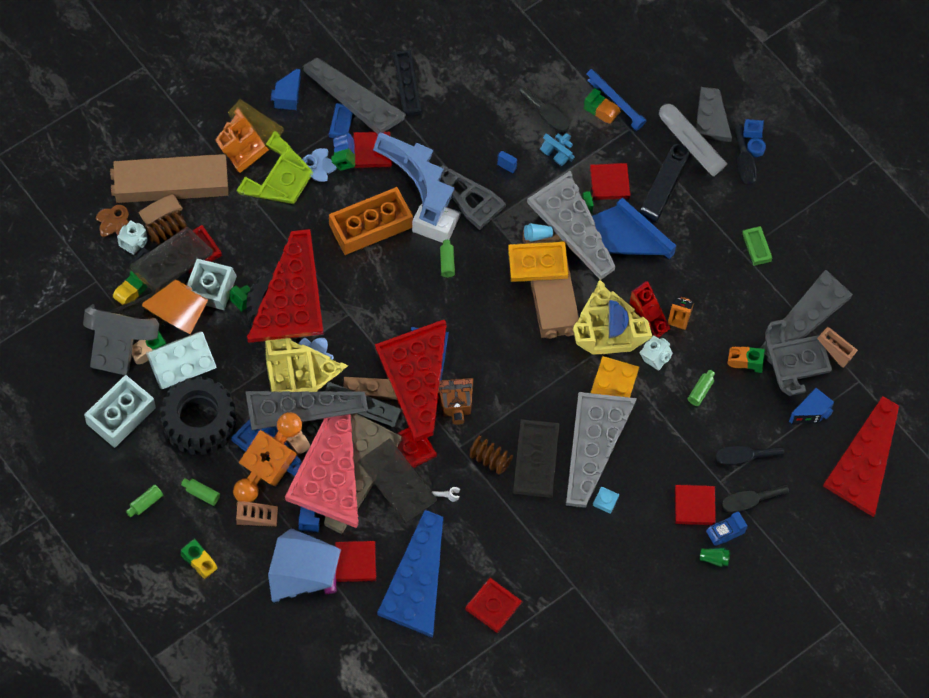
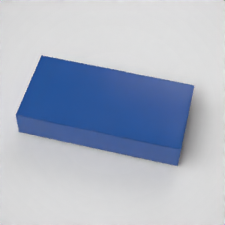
[329,103,353,138]

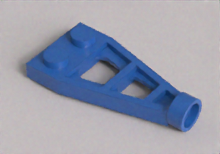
[586,69,646,131]
[231,419,302,477]

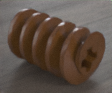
[144,210,187,245]
[470,435,513,475]

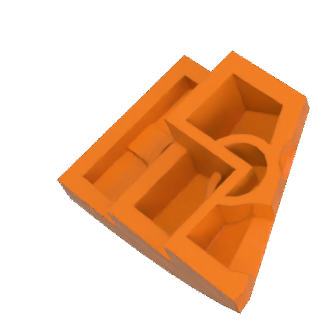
[216,108,269,173]
[142,279,208,334]

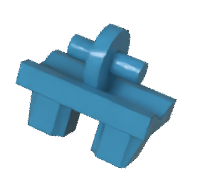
[540,133,575,166]

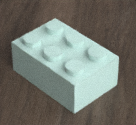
[146,332,217,389]
[84,375,156,448]

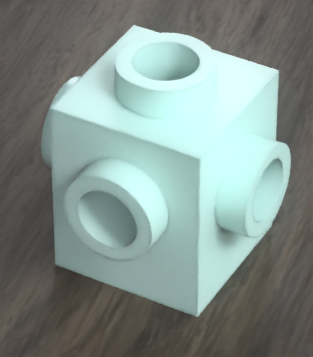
[117,221,148,255]
[640,336,673,370]

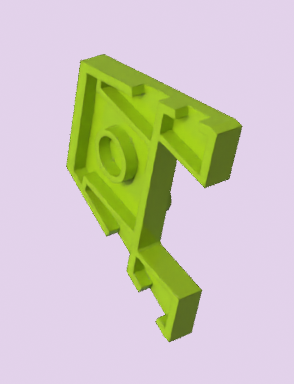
[237,131,313,204]

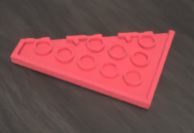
[285,414,358,528]

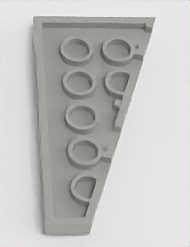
[527,171,615,280]
[566,392,637,507]

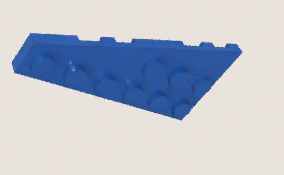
[377,510,443,638]

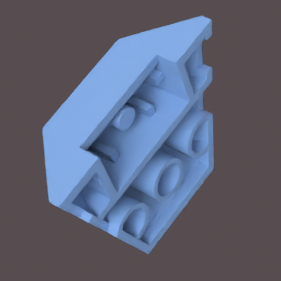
[268,528,341,602]

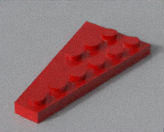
[823,396,899,517]

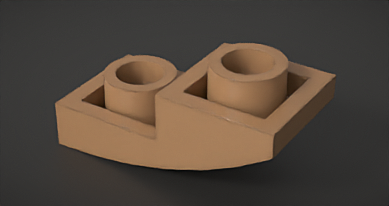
[138,194,183,227]

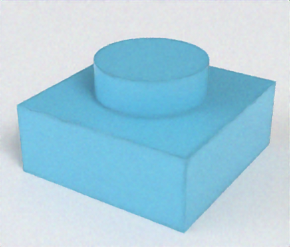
[593,486,619,514]

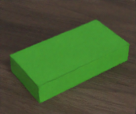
[742,226,772,266]

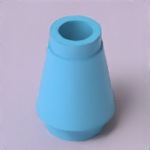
[524,223,553,242]

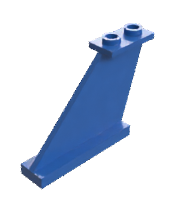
[592,198,676,259]

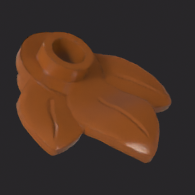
[96,205,129,237]

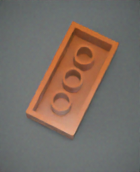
[329,187,413,255]

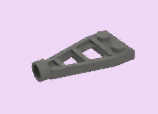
[440,165,506,230]

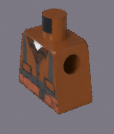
[438,378,473,425]

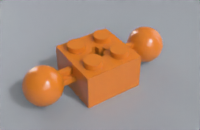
[233,412,302,502]

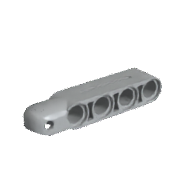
[659,104,727,177]

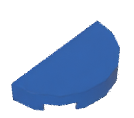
[609,300,629,338]

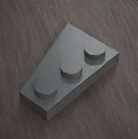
[696,87,732,142]

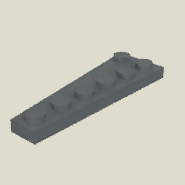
[303,58,406,135]
[759,270,853,365]
[245,391,368,430]

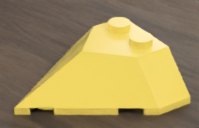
[573,280,652,355]
[265,338,348,392]

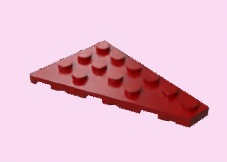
[247,229,323,343]
[375,319,447,442]

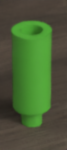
[440,240,455,277]
[687,370,715,406]
[181,478,220,506]
[126,485,163,517]

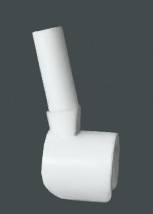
[432,487,460,502]

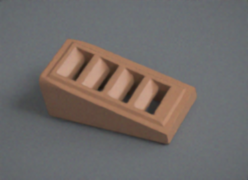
[817,327,858,368]
[236,501,278,526]

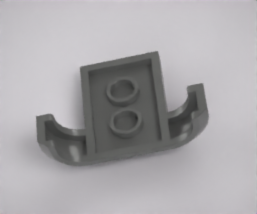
[83,304,159,375]
[765,319,832,396]

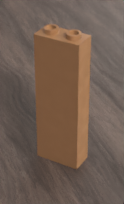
[110,154,229,203]
[522,230,579,339]

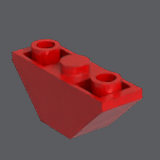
[629,281,670,338]

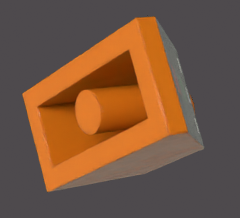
[668,297,694,330]

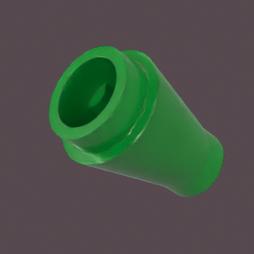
[700,548,730,567]

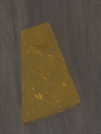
[229,99,284,148]

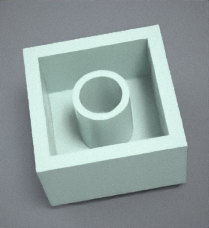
[187,259,237,310]

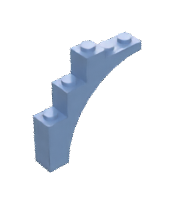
[373,132,454,226]

